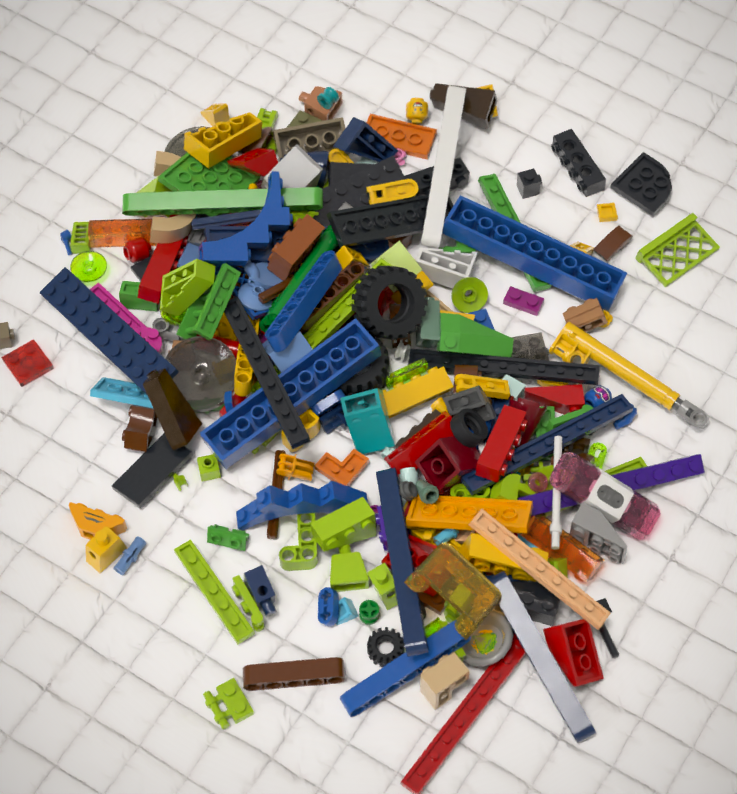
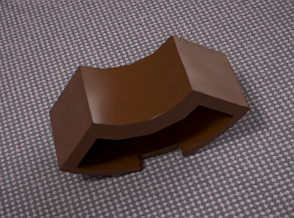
[122,405,158,452]

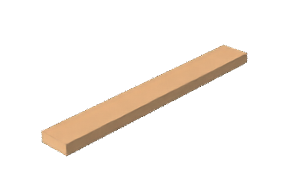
[469,509,611,630]

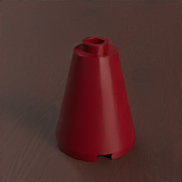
[509,396,548,448]

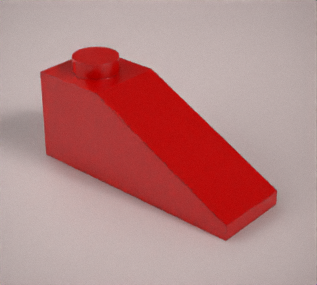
[524,384,585,415]

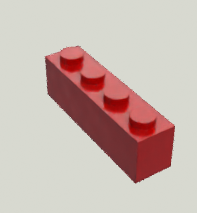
[476,405,528,483]
[384,411,454,479]

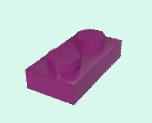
[503,286,545,316]

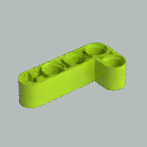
[279,513,318,571]

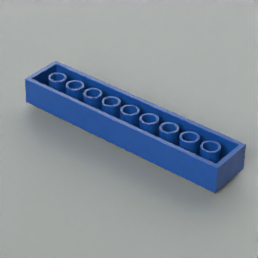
[442,195,627,312]
[200,319,382,470]

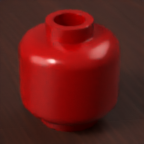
[123,237,152,263]

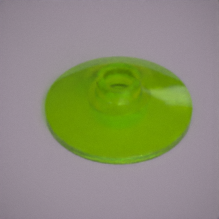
[70,251,107,282]

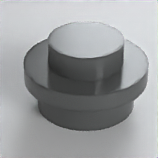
[399,481,417,501]

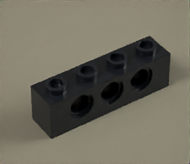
[551,128,606,197]

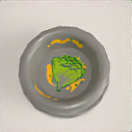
[461,610,513,667]

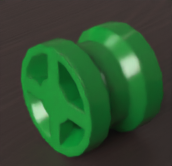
[359,600,380,625]

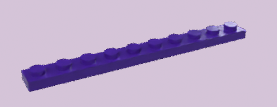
[517,454,705,516]

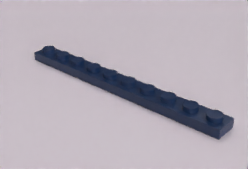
[461,394,634,495]

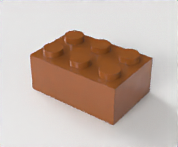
[267,214,325,280]

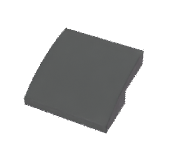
[443,385,496,427]

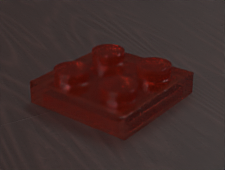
[1,339,54,387]

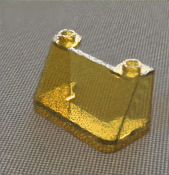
[404,543,502,640]

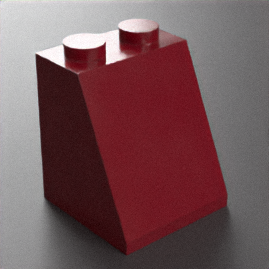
[415,436,480,493]

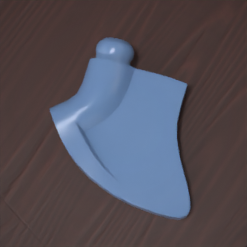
[242,260,283,289]

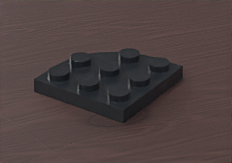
[610,152,672,216]

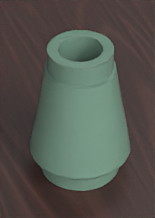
[415,480,439,504]

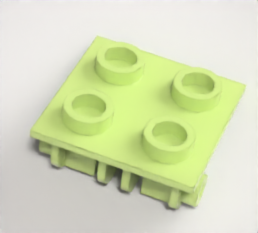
[371,241,423,293]

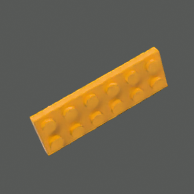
[406,494,533,533]

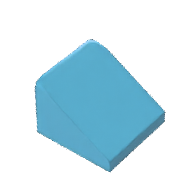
[336,597,359,625]

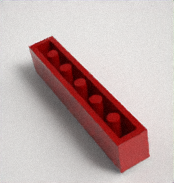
[137,215,191,304]

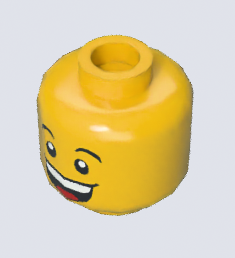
[406,98,428,124]

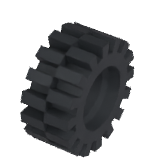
[367,627,404,667]

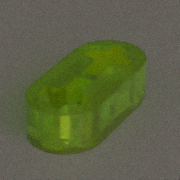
[588,442,607,470]

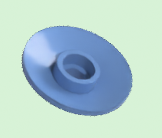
[238,283,276,311]

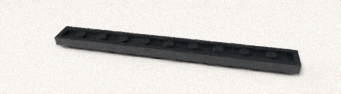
[224,297,310,449]
[408,349,600,385]

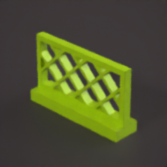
[635,213,720,287]

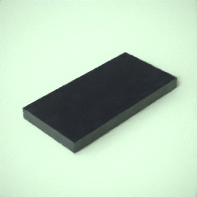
[111,433,193,509]

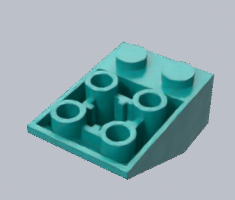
[340,388,395,454]

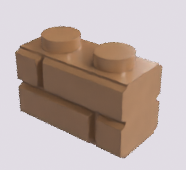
[562,298,608,332]

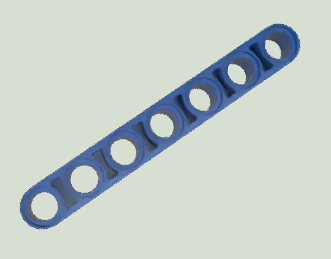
[265,250,342,352]
[339,620,471,717]

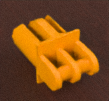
[276,454,315,481]

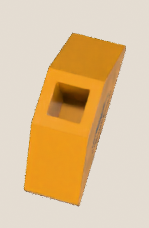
[68,502,127,540]

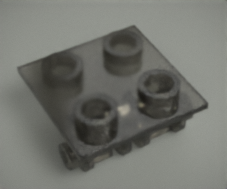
[511,332,549,361]

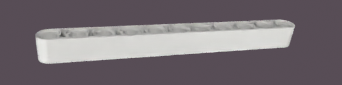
[421,85,466,248]

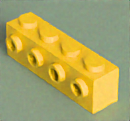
[382,366,453,419]

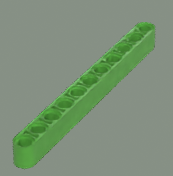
[122,187,323,216]

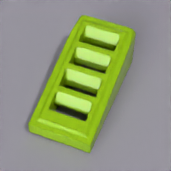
[70,221,92,254]

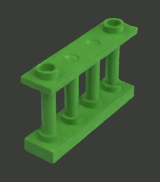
[176,263,241,343]

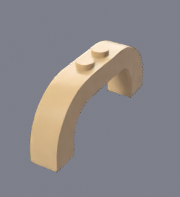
[150,151,197,243]

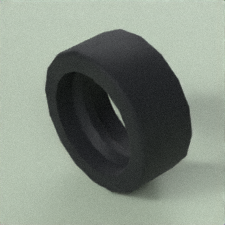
[450,408,488,448]

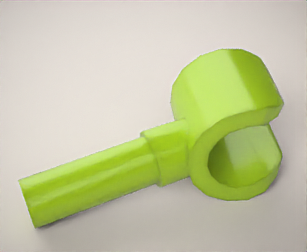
[173,473,188,491]

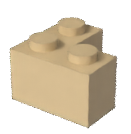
[420,652,470,710]

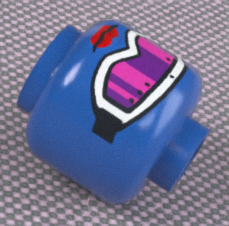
[584,385,612,408]

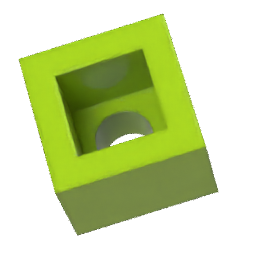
[197,454,221,482]

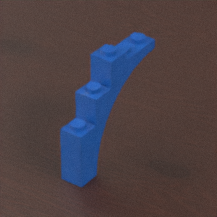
[199,171,293,266]
[236,481,368,531]

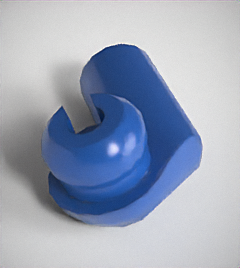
[613,404,637,430]

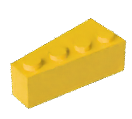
[184,112,262,169]

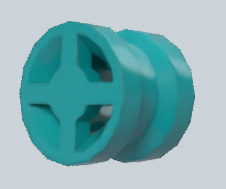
[317,87,339,109]

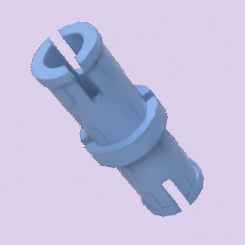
[113,536,147,575]

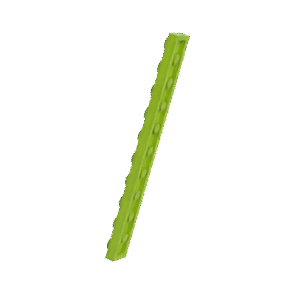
[251,258,392,394]

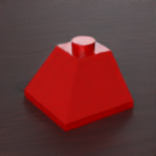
[227,148,278,177]

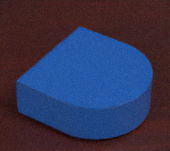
[224,391,235,412]

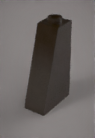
[429,83,498,129]
[143,368,203,450]

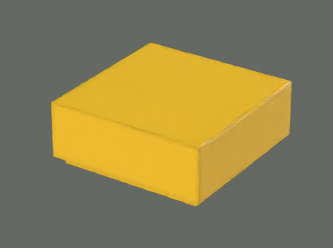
[596,202,618,222]

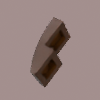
[593,225,633,262]

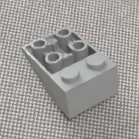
[569,502,628,564]

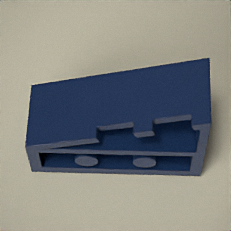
[334,117,398,162]

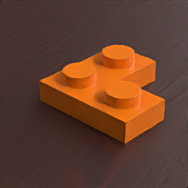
[314,449,369,486]

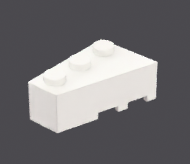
[415,247,478,288]

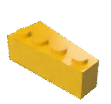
[456,533,548,581]

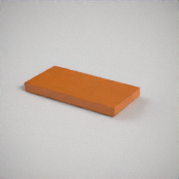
[367,114,437,160]

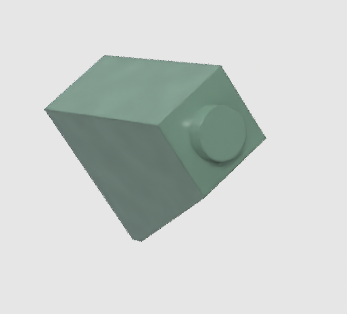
[415,297,440,349]

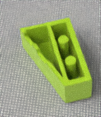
[160,259,215,317]
[310,497,377,552]

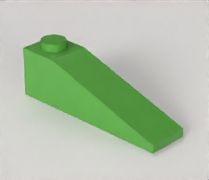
[437,313,514,357]

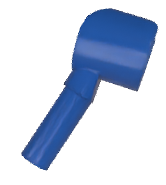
[60,230,72,255]

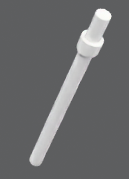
[550,436,562,550]

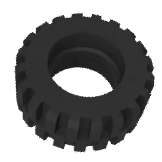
[351,266,428,340]
[328,334,390,396]

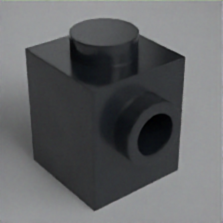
[516,168,542,199]

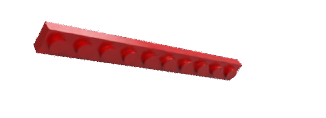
[400,633,526,794]

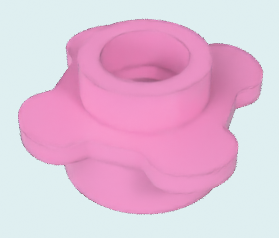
[394,148,406,166]

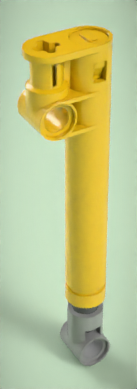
[548,322,709,428]

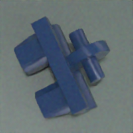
[319,403,348,434]

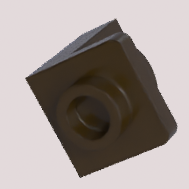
[562,438,590,455]

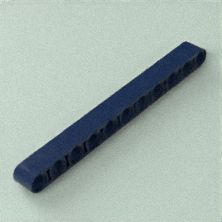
[376,467,429,657]

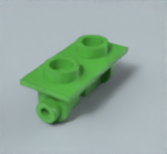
[207,524,250,551]

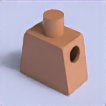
[299,86,343,121]

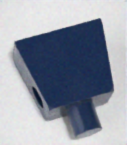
[243,565,277,617]

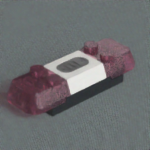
[550,452,661,540]

